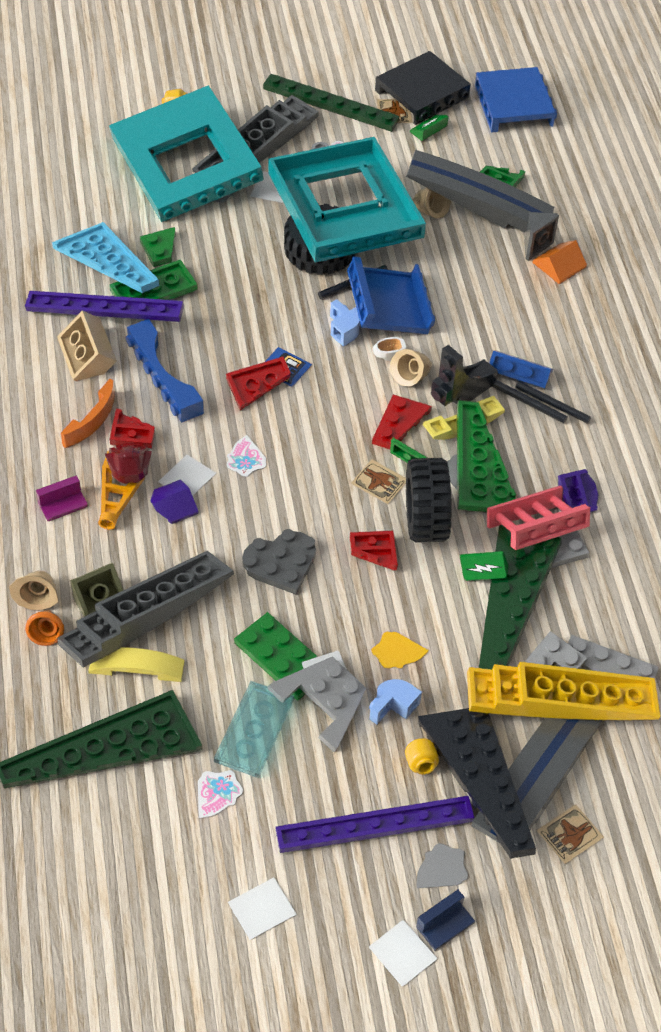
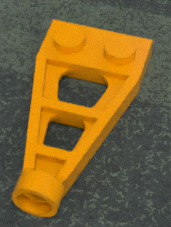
[98,451,150,530]

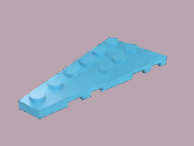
[52,222,159,293]

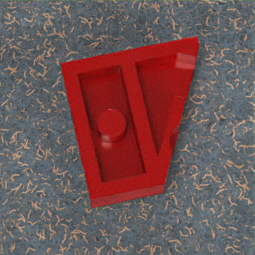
[109,408,155,449]
[349,530,398,570]

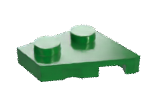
[480,165,526,187]
[140,227,176,267]

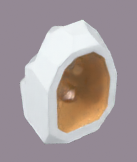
[373,337,406,361]

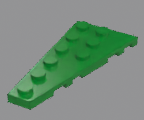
[457,400,516,512]

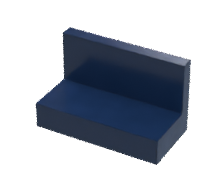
[416,889,475,951]

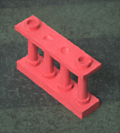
[487,486,590,550]

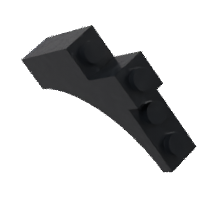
[431,345,498,406]

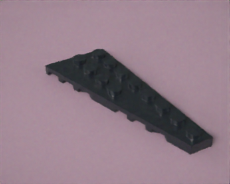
[418,708,536,859]

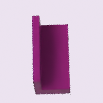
[36,475,88,521]

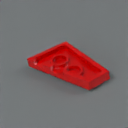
[226,357,291,411]
[372,394,432,449]

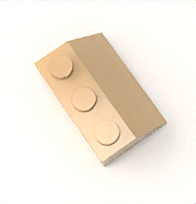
[57,311,117,381]

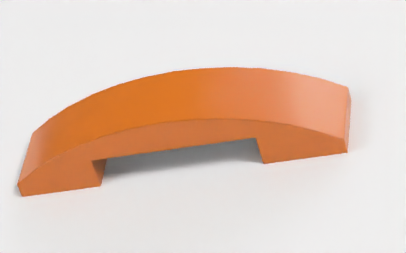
[61,379,115,448]

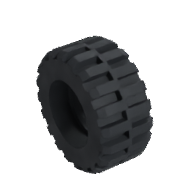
[284,203,356,275]
[406,458,452,543]

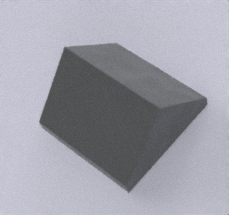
[524,212,559,261]

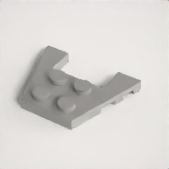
[267,656,366,752]

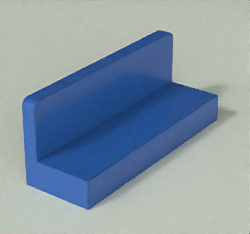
[489,350,553,388]

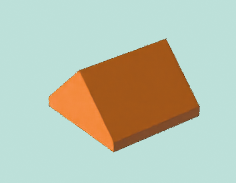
[532,240,587,284]

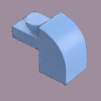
[330,299,360,347]
[369,679,422,725]

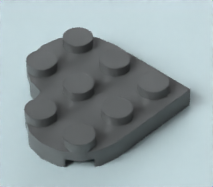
[242,529,316,595]

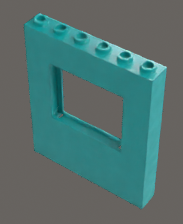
[109,85,264,222]
[268,137,426,262]

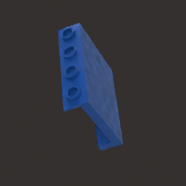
[475,67,557,133]
[347,256,435,335]

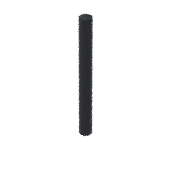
[318,265,388,299]
[493,380,568,423]
[515,381,591,424]

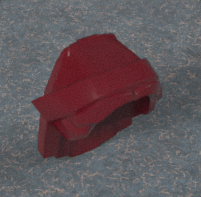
[105,443,152,484]

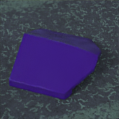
[558,469,599,512]
[150,479,199,524]

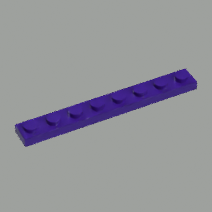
[25,291,184,322]
[275,796,474,853]

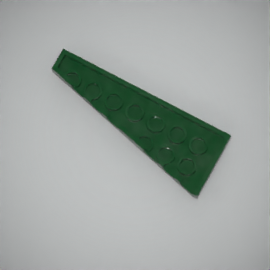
[479,525,562,670]
[0,690,202,789]

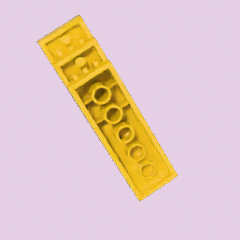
[467,662,660,720]

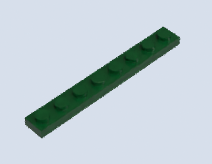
[263,74,399,132]

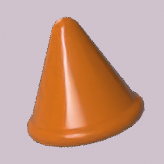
[25,610,64,646]

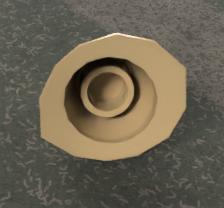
[412,187,451,218]
[389,349,433,386]
[9,570,59,610]

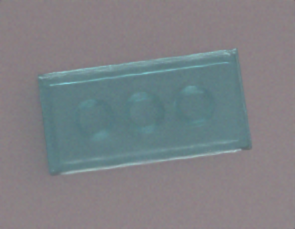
[214,681,294,778]

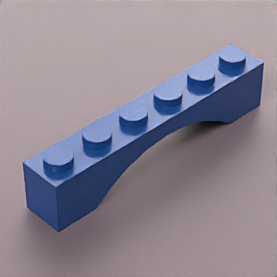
[126,319,204,423]

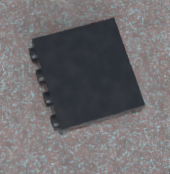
[375,51,471,125]

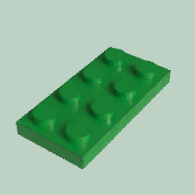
[109,259,198,300]
[234,612,318,701]

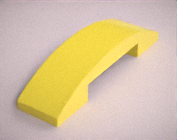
[423,396,505,440]
[89,647,185,682]

